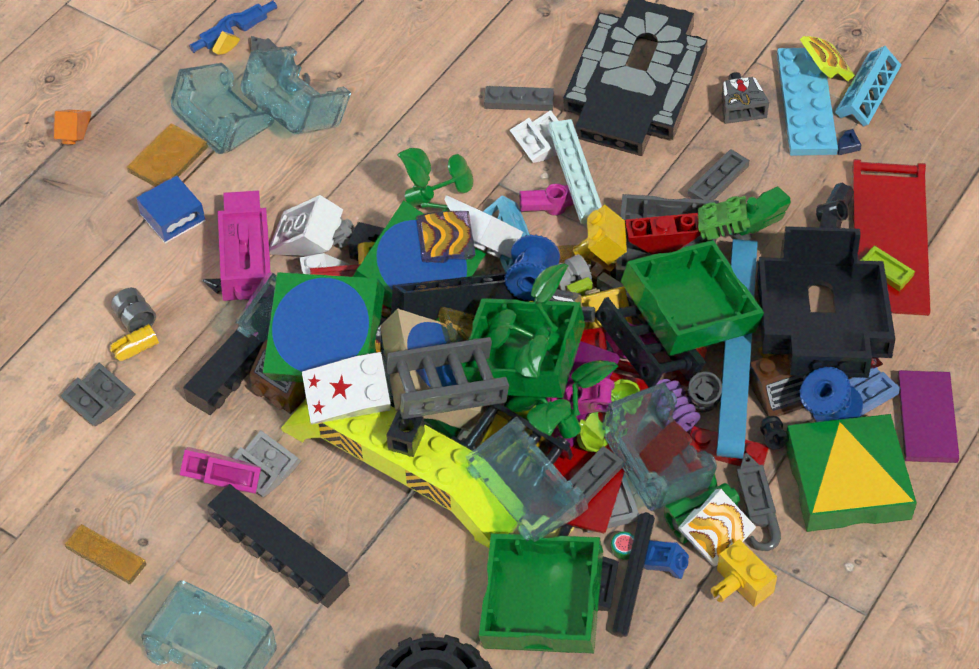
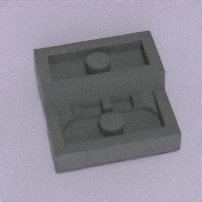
[61,362,136,426]

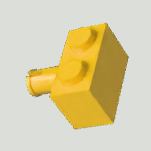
[573,205,627,265]
[711,539,777,607]

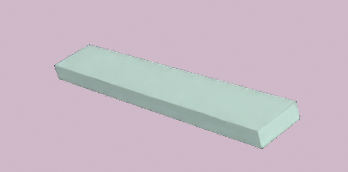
[549,119,602,224]

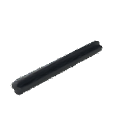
[612,512,655,637]

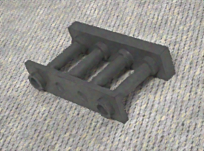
[386,337,509,419]

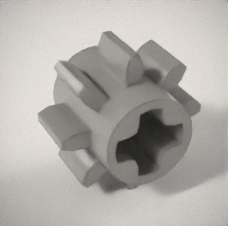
[332,217,355,248]

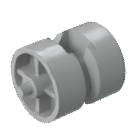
[557,254,592,291]

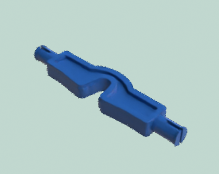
[189,0,277,53]

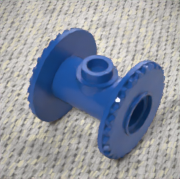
[505,234,560,301]
[800,367,863,422]

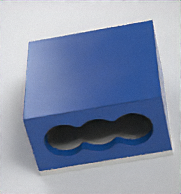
[136,176,206,243]

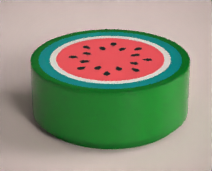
[611,532,634,560]

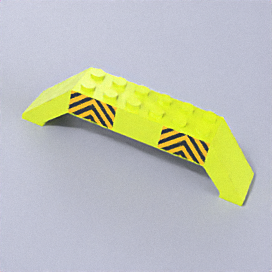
[281,399,526,548]

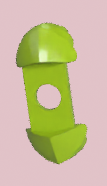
[577,379,642,452]

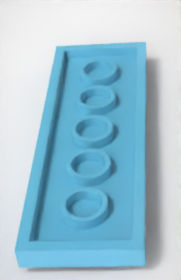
[777,48,838,156]

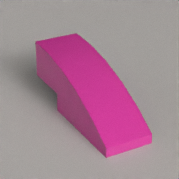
[180,447,261,494]

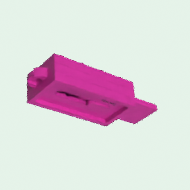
[218,190,272,301]

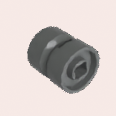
[111,287,156,333]
[687,372,722,412]

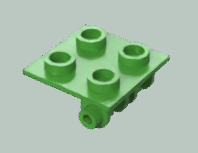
[698,196,751,240]

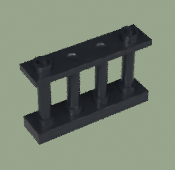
[595,297,706,389]
[451,403,573,505]

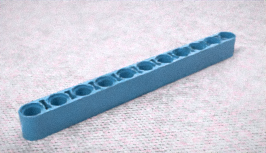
[716,239,758,459]

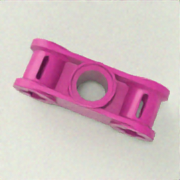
[545,378,615,415]

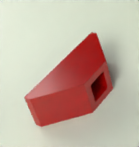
[625,213,701,254]

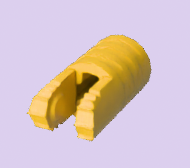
[110,324,159,361]

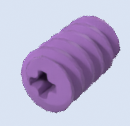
[649,379,700,435]

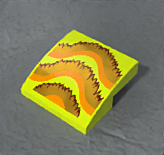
[800,36,855,81]

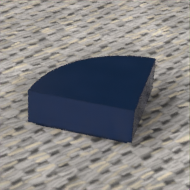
[837,129,862,155]

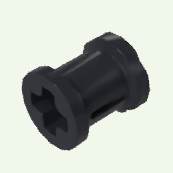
[760,416,788,450]

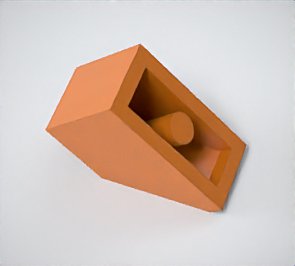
[54,109,91,144]

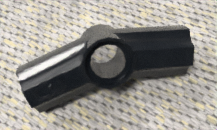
[816,182,854,228]

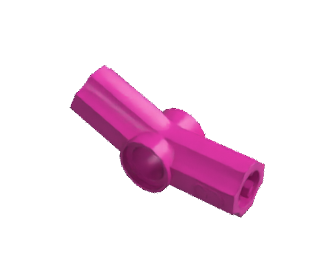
[519,184,574,216]

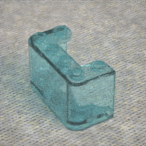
[241,46,351,134]
[602,382,717,511]
[141,580,277,669]

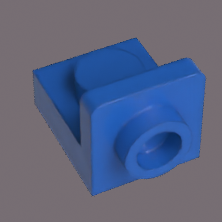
[644,541,689,579]

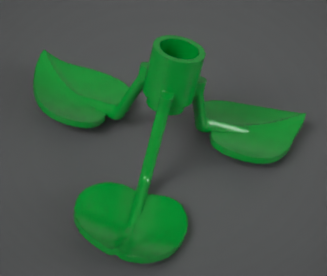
[397,148,474,236]
[486,263,569,379]
[506,360,618,439]

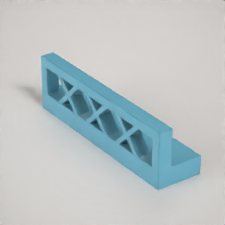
[835,46,901,127]
[483,195,530,273]

